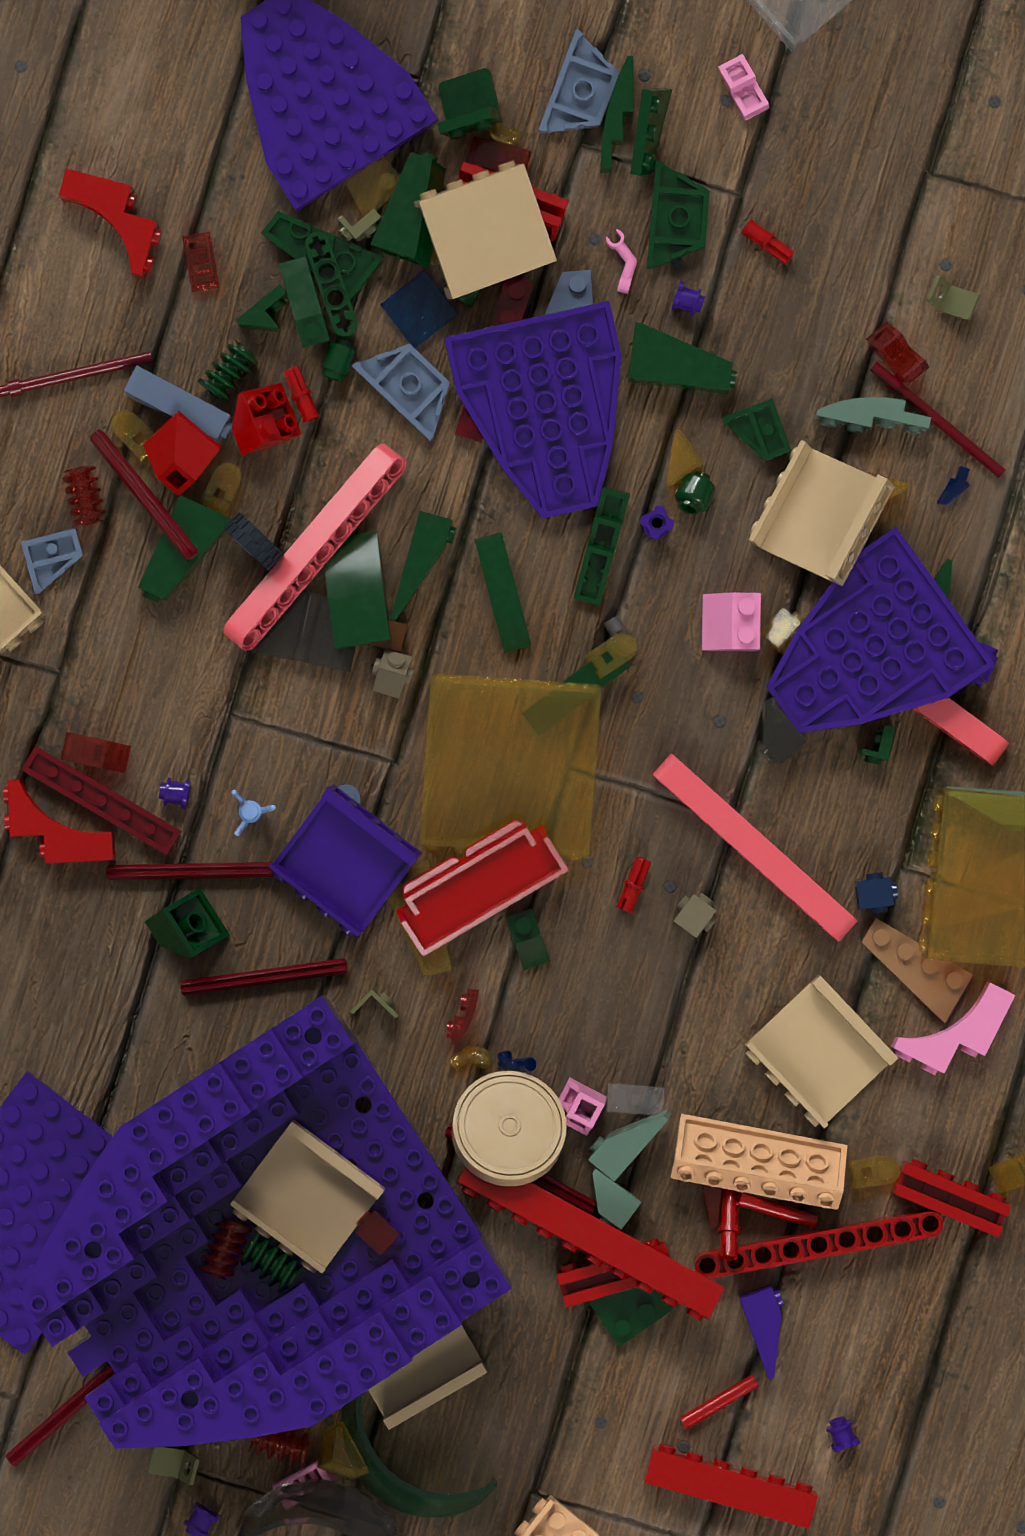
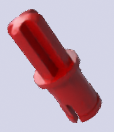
[741,218,794,264]
[284,366,320,423]
[616,856,651,914]

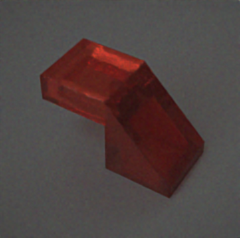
[866,322,929,385]
[61,732,131,773]

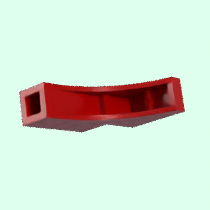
[59,168,162,280]
[3,780,116,864]

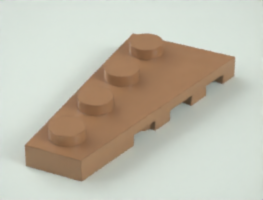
[861,918,973,1024]

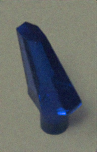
[937,466,970,505]

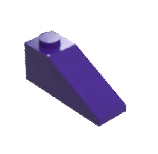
[738,1285,784,1380]

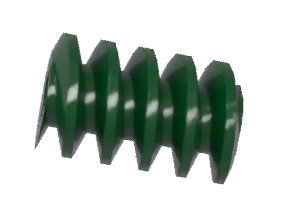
[197,339,259,401]
[241,1232,304,1294]

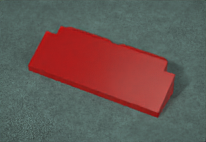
[396,820,569,957]

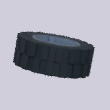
[224,512,284,571]

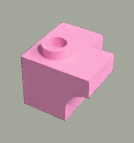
[558,1077,607,1136]

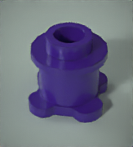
[671,281,705,316]
[640,506,674,539]
[159,778,191,809]
[826,1416,860,1452]
[184,1502,220,1536]

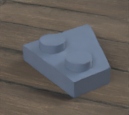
[545,270,593,315]
[21,528,84,594]

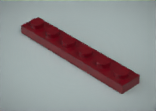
[455,276,534,444]
[21,746,182,855]

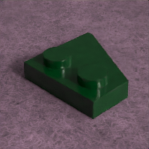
[721,399,792,461]

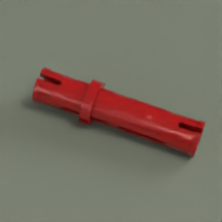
[718,1188,741,1261]

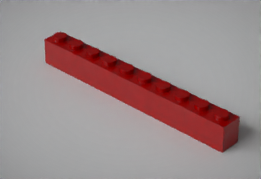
[458,1167,725,1322]

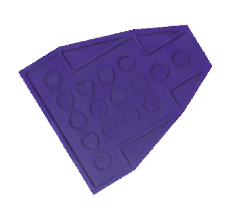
[240,0,439,211]
[444,301,621,519]
[766,527,995,734]

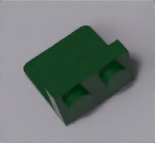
[437,68,503,140]

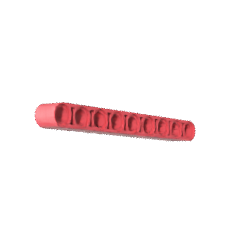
[223,444,407,651]
[652,754,858,942]

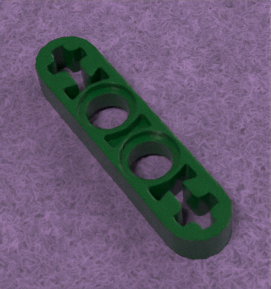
[305,232,358,338]

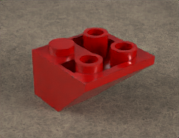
[232,383,302,456]
[143,410,221,496]

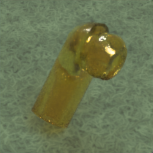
[489,122,521,146]
[449,1045,492,1070]

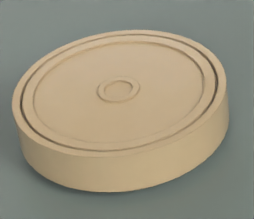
[451,1071,567,1186]

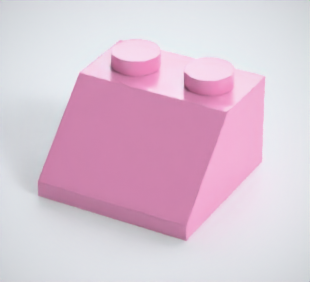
[702,592,761,652]

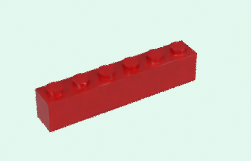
[643,1443,818,1529]

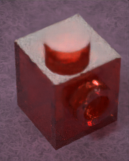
[355,1210,401,1256]

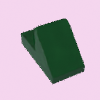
[236,284,288,332]
[505,908,550,970]

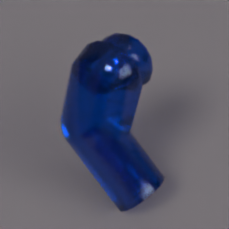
[497,1050,536,1072]

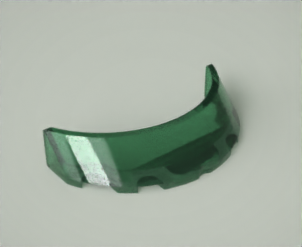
[341,1394,497,1517]

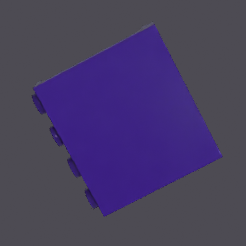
[269,784,422,937]

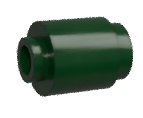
[321,338,356,382]

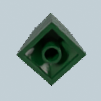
[145,888,230,959]

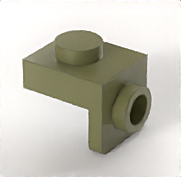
[337,208,382,244]

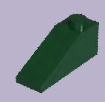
[279,256,330,348]

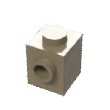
[372,649,414,699]
[673,893,717,938]

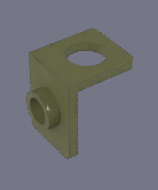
[926,275,980,321]
[349,988,399,1018]
[146,1446,200,1485]

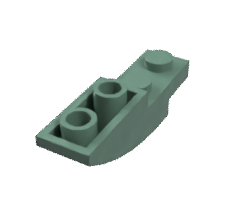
[814,397,931,435]

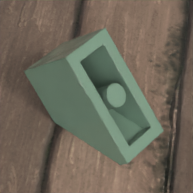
[592,1167,641,1230]

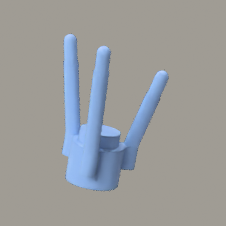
[231,790,276,836]

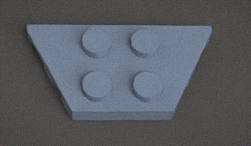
[538,29,619,133]
[352,343,450,441]

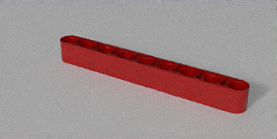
[694,1209,944,1279]

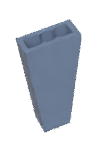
[124,365,233,443]

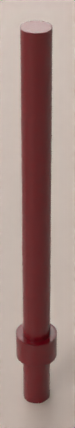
[0,351,153,397]
[870,362,1006,478]

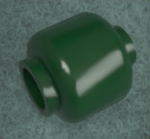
[675,471,715,515]

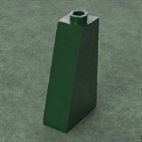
[371,152,446,268]
[628,322,737,394]
[138,495,232,603]

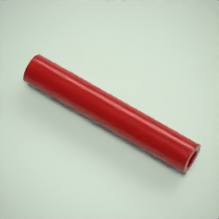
[735,1192,818,1228]
[679,1374,759,1430]

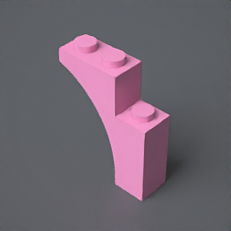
[891,982,1015,1075]

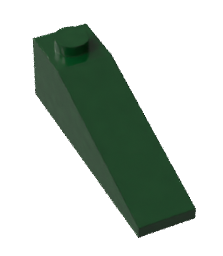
[390,511,457,622]

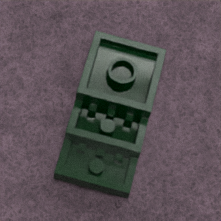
[324,531,392,649]

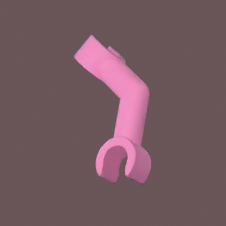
[606,229,637,294]

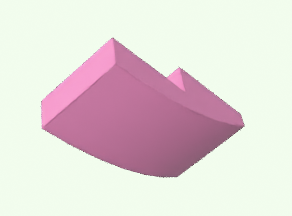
[718,54,770,121]

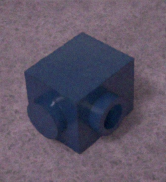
[854,872,898,914]

